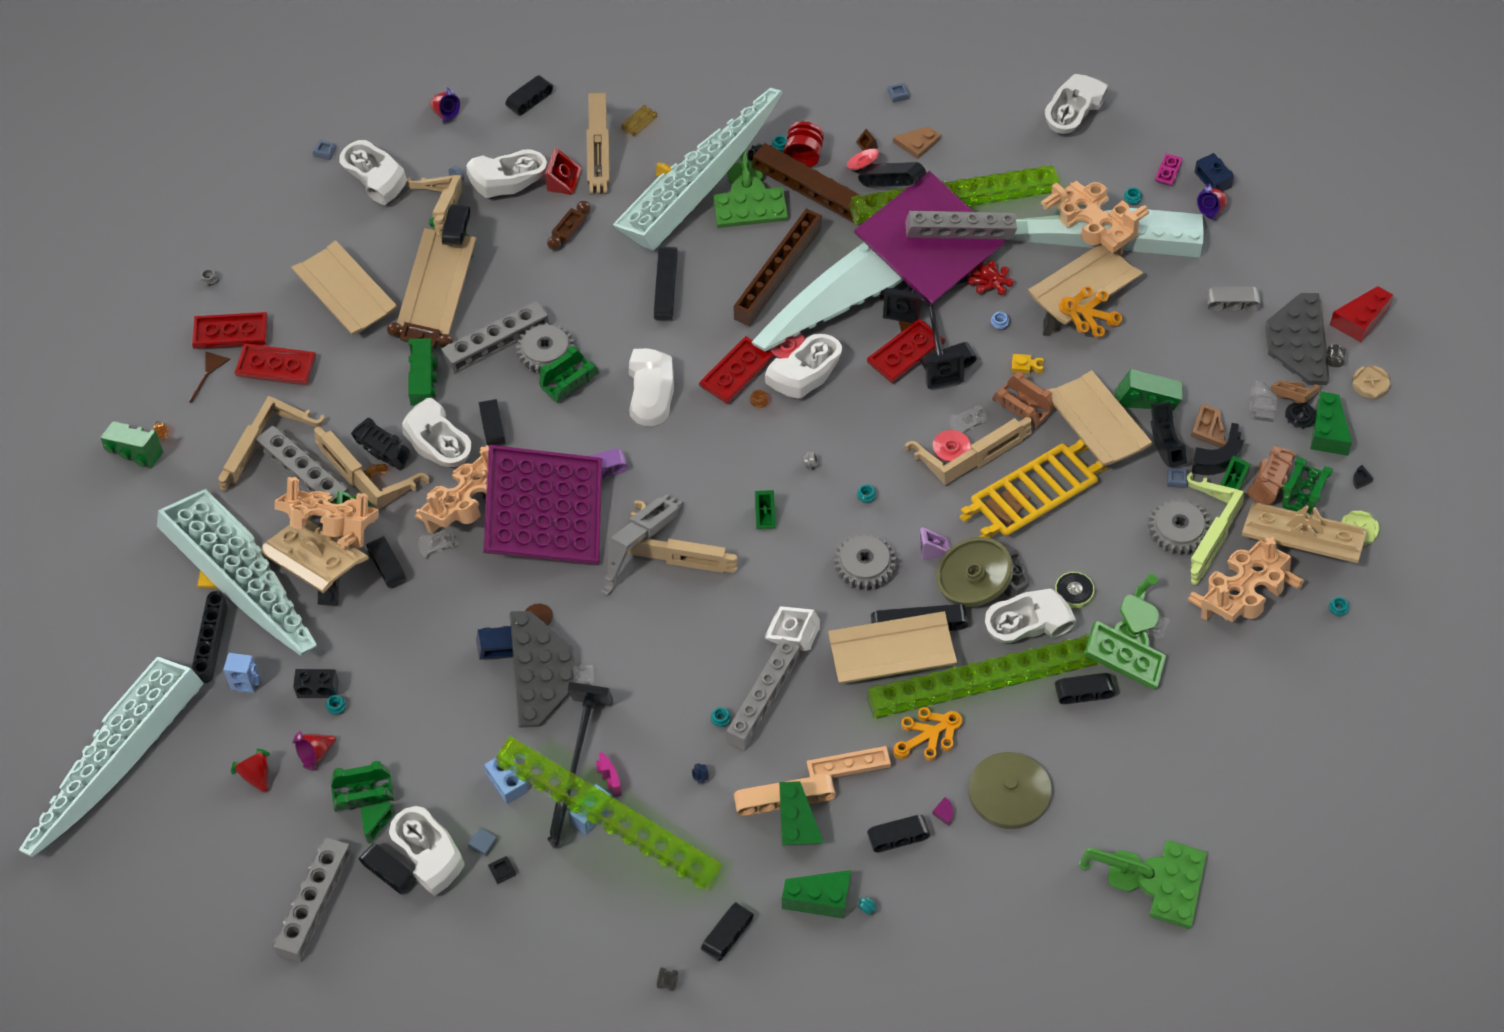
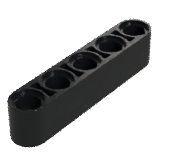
[858,162,926,187]
[654,247,677,320]
[192,591,227,683]
[870,604,969,631]

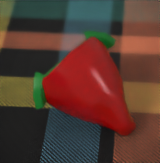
[231,748,271,792]

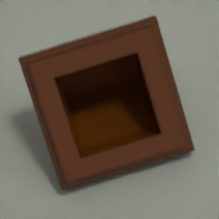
[856,129,878,151]

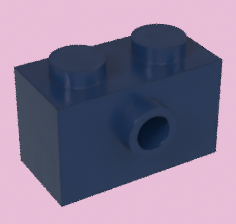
[1194,153,1234,191]
[476,626,513,660]

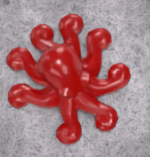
[968,260,1014,295]

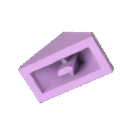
[919,527,951,560]

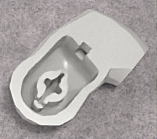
[1045,74,1109,134]
[339,140,407,205]
[466,149,547,198]
[765,334,842,399]
[629,348,674,426]
[402,398,471,467]
[985,588,1076,643]
[389,806,465,896]

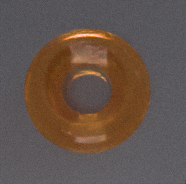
[750,390,768,408]
[152,421,169,439]

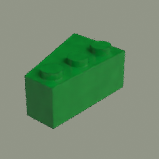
[408,338,438,406]
[1115,369,1182,410]
[1310,391,1352,456]
[100,421,163,469]
[779,781,824,845]
[782,870,851,919]

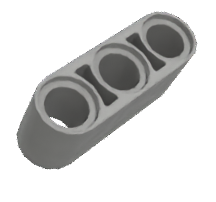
[1206,287,1261,311]

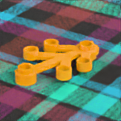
[1059,286,1122,338]
[894,707,962,761]

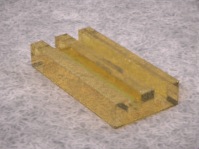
[621,105,657,136]

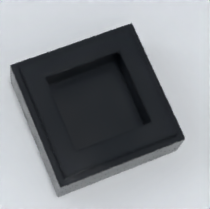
[488,856,516,884]

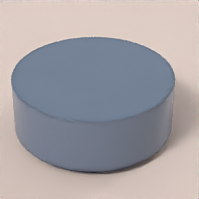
[448,166,464,181]

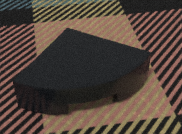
[1353,465,1373,490]

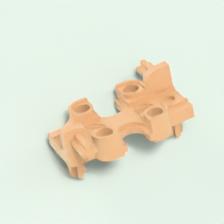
[1041,181,1149,255]
[415,445,489,534]
[274,477,379,549]
[1188,537,1304,623]

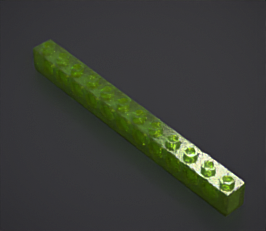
[849,165,1060,224]
[867,634,1100,719]
[496,736,723,890]

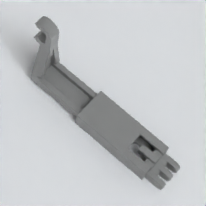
[601,494,683,595]

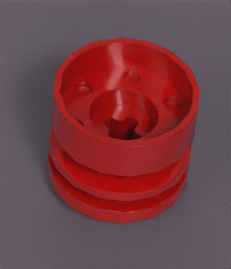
[784,121,824,167]

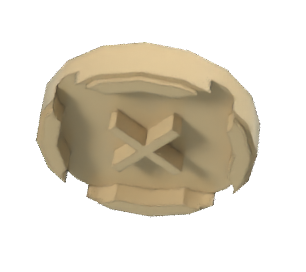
[1352,366,1390,399]

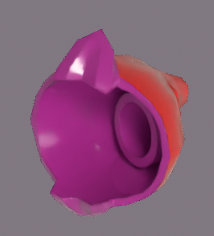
[292,730,336,771]

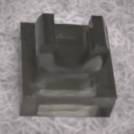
[1043,311,1063,336]

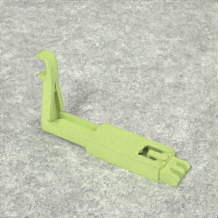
[1187,472,1244,585]

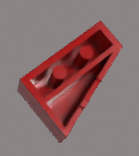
[1330,286,1394,343]

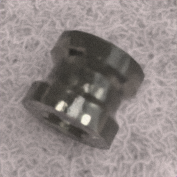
[1326,344,1346,367]
[657,967,679,991]

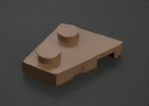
[893,126,941,159]
[1270,380,1320,403]
[1190,403,1227,448]
[983,489,1030,526]

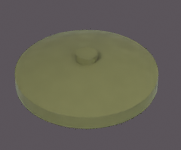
[936,537,1013,607]
[969,752,1051,829]

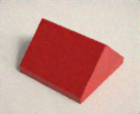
[545,148,582,195]

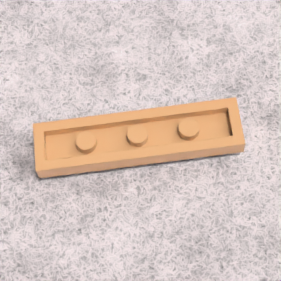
[807,746,891,778]

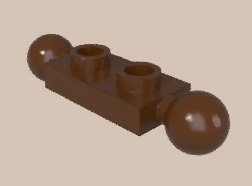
[547,201,591,250]
[387,322,453,349]

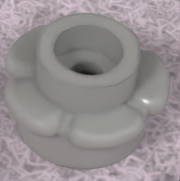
[200,268,217,285]
[804,451,818,470]

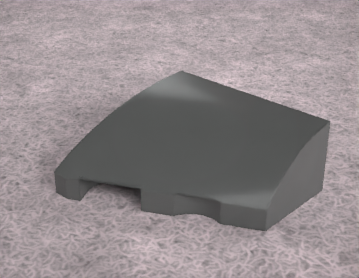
[1004,550,1030,598]

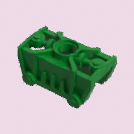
[539,346,599,403]
[1282,457,1333,515]
[330,761,394,812]

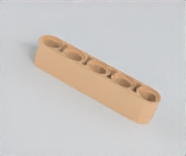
[733,775,836,816]

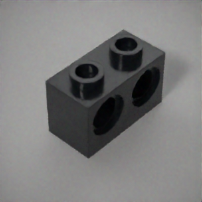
[293,669,339,698]

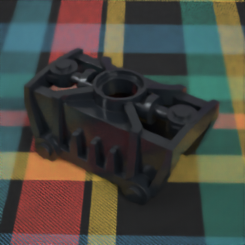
[351,418,410,471]

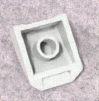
[765,606,820,651]

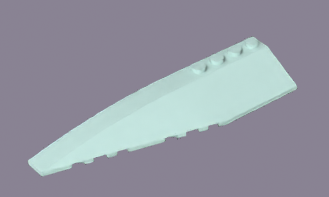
[752,243,903,351]
[19,657,204,857]

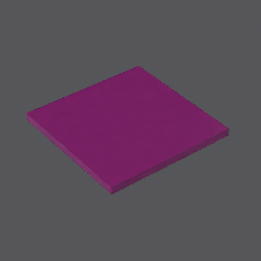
[854,170,1005,306]
[483,445,602,565]

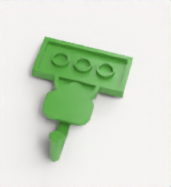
[713,149,788,228]
[1084,573,1166,690]
[1079,840,1207,929]

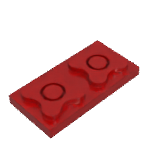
[192,312,268,349]
[867,318,945,384]
[699,336,774,404]
[234,343,316,385]

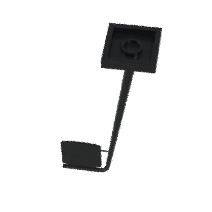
[926,277,968,389]
[883,285,922,323]
[547,682,613,849]

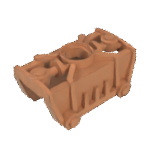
[992,371,1053,429]
[1246,446,1295,505]

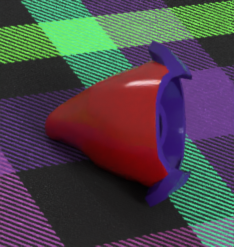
[430,87,460,124]
[1197,183,1228,221]

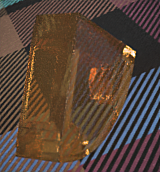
[364,464,388,479]

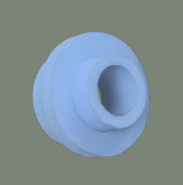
[991,312,1009,329]

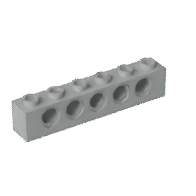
[905,211,1017,239]
[441,301,549,374]
[256,425,349,504]
[726,638,800,751]
[273,837,352,963]

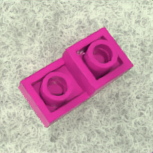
[1155,153,1182,186]
[596,752,622,797]

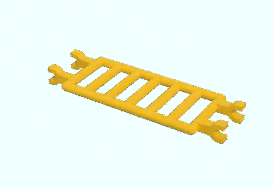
[959,439,1107,539]

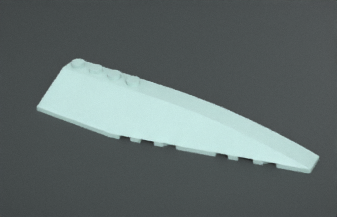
[613,88,783,251]
[1003,208,1203,258]
[157,489,317,656]

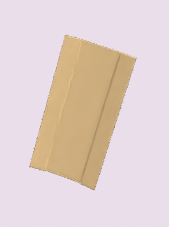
[397,228,477,336]
[291,240,397,335]
[1028,244,1143,325]
[1048,370,1152,466]
[1242,503,1367,563]
[260,520,369,593]
[828,611,957,684]

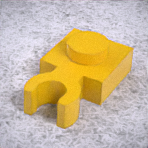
[1011,354,1044,374]

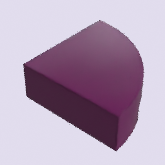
[932,797,953,826]

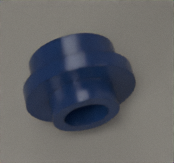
[692,763,709,784]

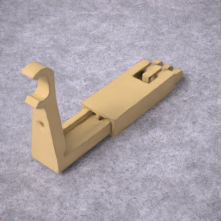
[587,93,610,194]
[407,175,463,237]
[218,396,324,491]
[904,417,1032,485]
[314,427,429,509]
[627,500,737,573]

